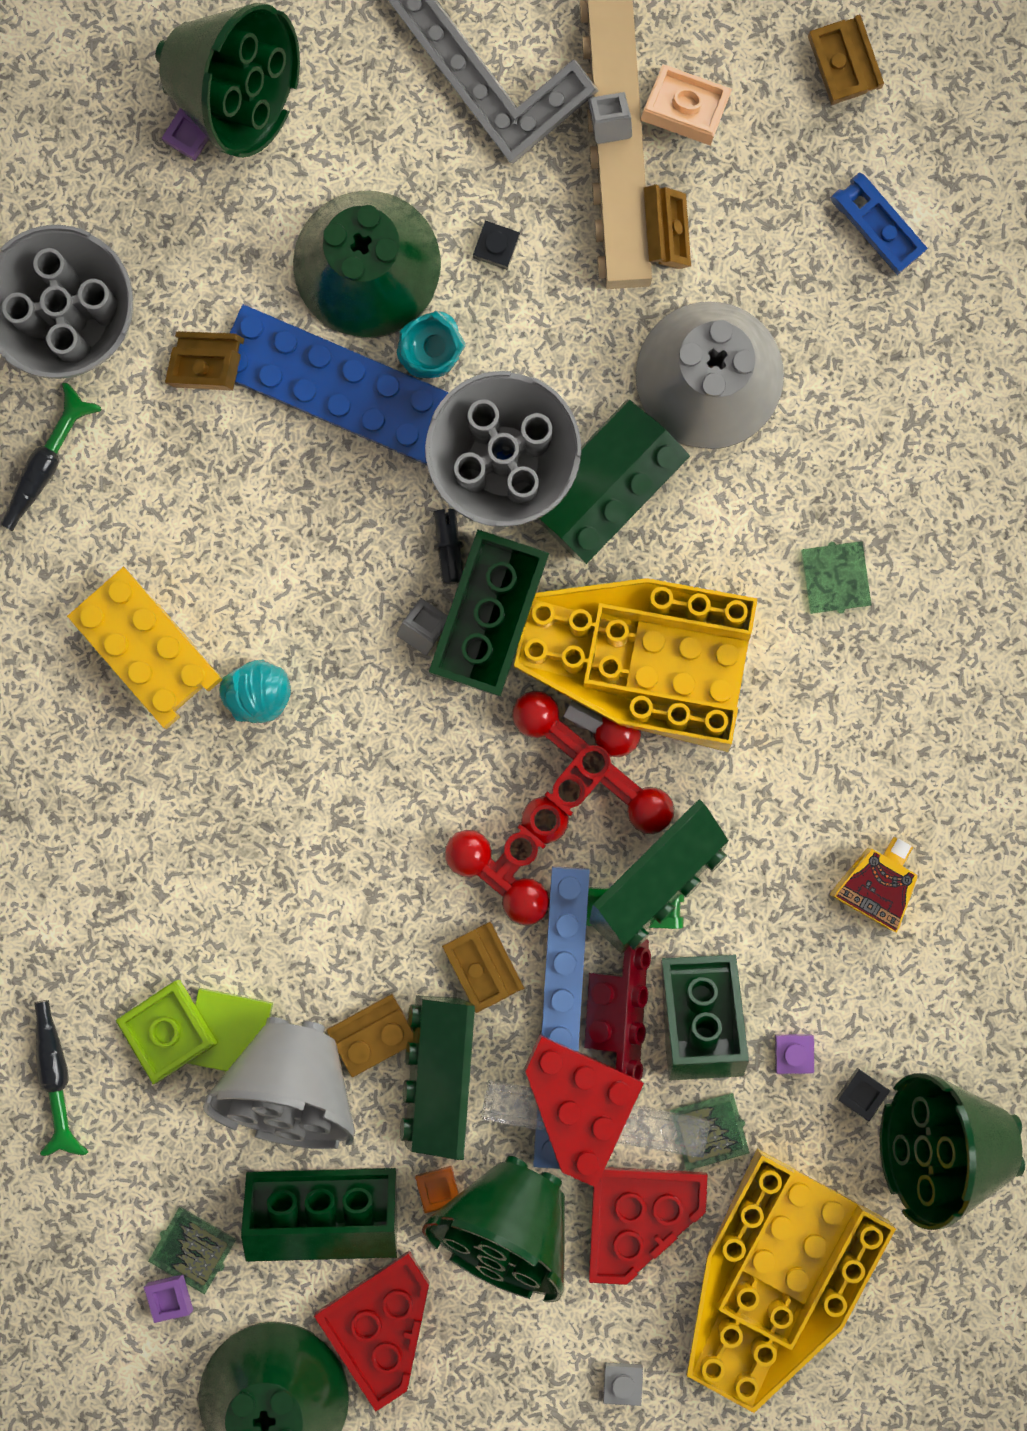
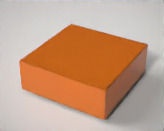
[415,1166,459,1213]

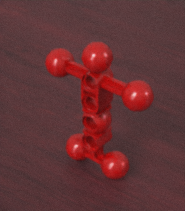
[444,690,675,926]

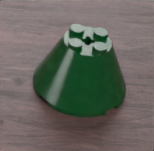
[155,3,300,158]
[293,191,441,338]
[880,1073,1025,1230]
[422,1156,565,1303]
[198,1322,349,1431]

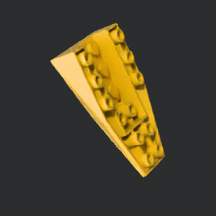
[514,578,758,752]
[686,1148,896,1413]

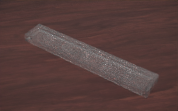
[481,1080,710,1158]

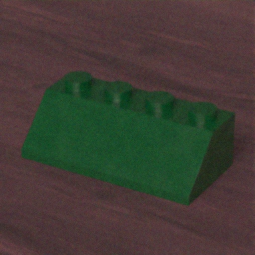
[537,399,690,564]
[429,529,549,697]
[589,799,729,954]
[400,995,475,1160]
[241,1168,398,1262]

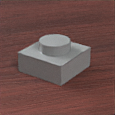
[563,700,603,734]
[603,1362,643,1406]

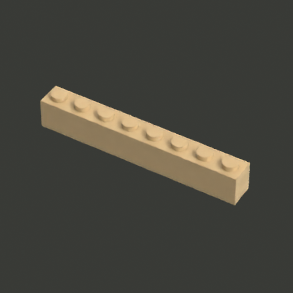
[579,0,652,289]

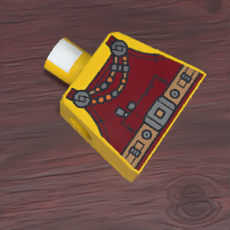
[829,837,918,933]

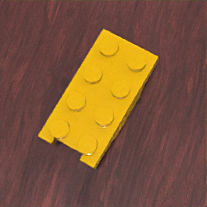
[67,566,223,729]

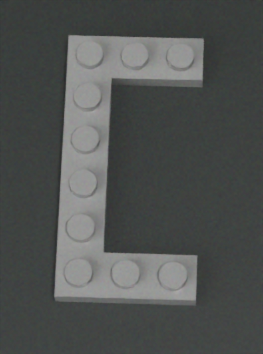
[388,0,599,164]

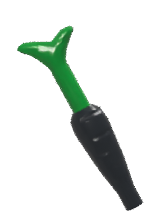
[0,383,102,532]
[34,1000,89,1156]

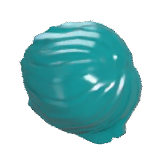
[396,311,466,378]
[219,660,291,724]

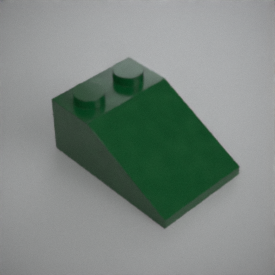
[661,955,749,1080]

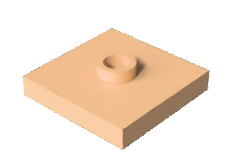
[641,64,732,146]

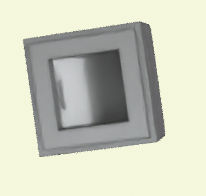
[588,92,632,144]
[397,598,448,655]

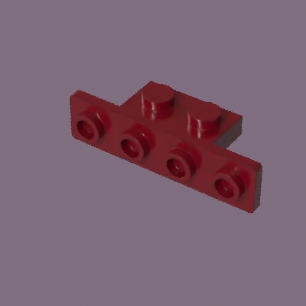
[584,939,651,1080]

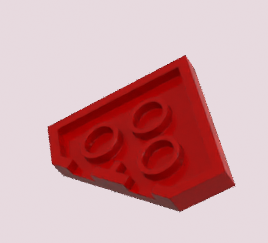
[524,1035,644,1187]
[589,1167,708,1285]
[314,1251,430,1412]

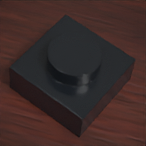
[473,220,520,270]
[836,1068,890,1121]

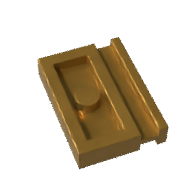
[808,15,884,105]
[643,184,691,269]
[165,331,244,391]
[442,921,525,1013]
[326,993,413,1078]

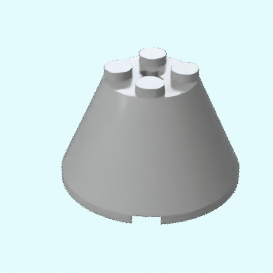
[0,225,134,379]
[636,302,784,449]
[425,371,581,527]
[203,1017,355,1149]

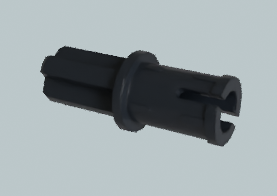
[433,509,464,585]

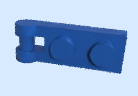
[830,172,928,276]

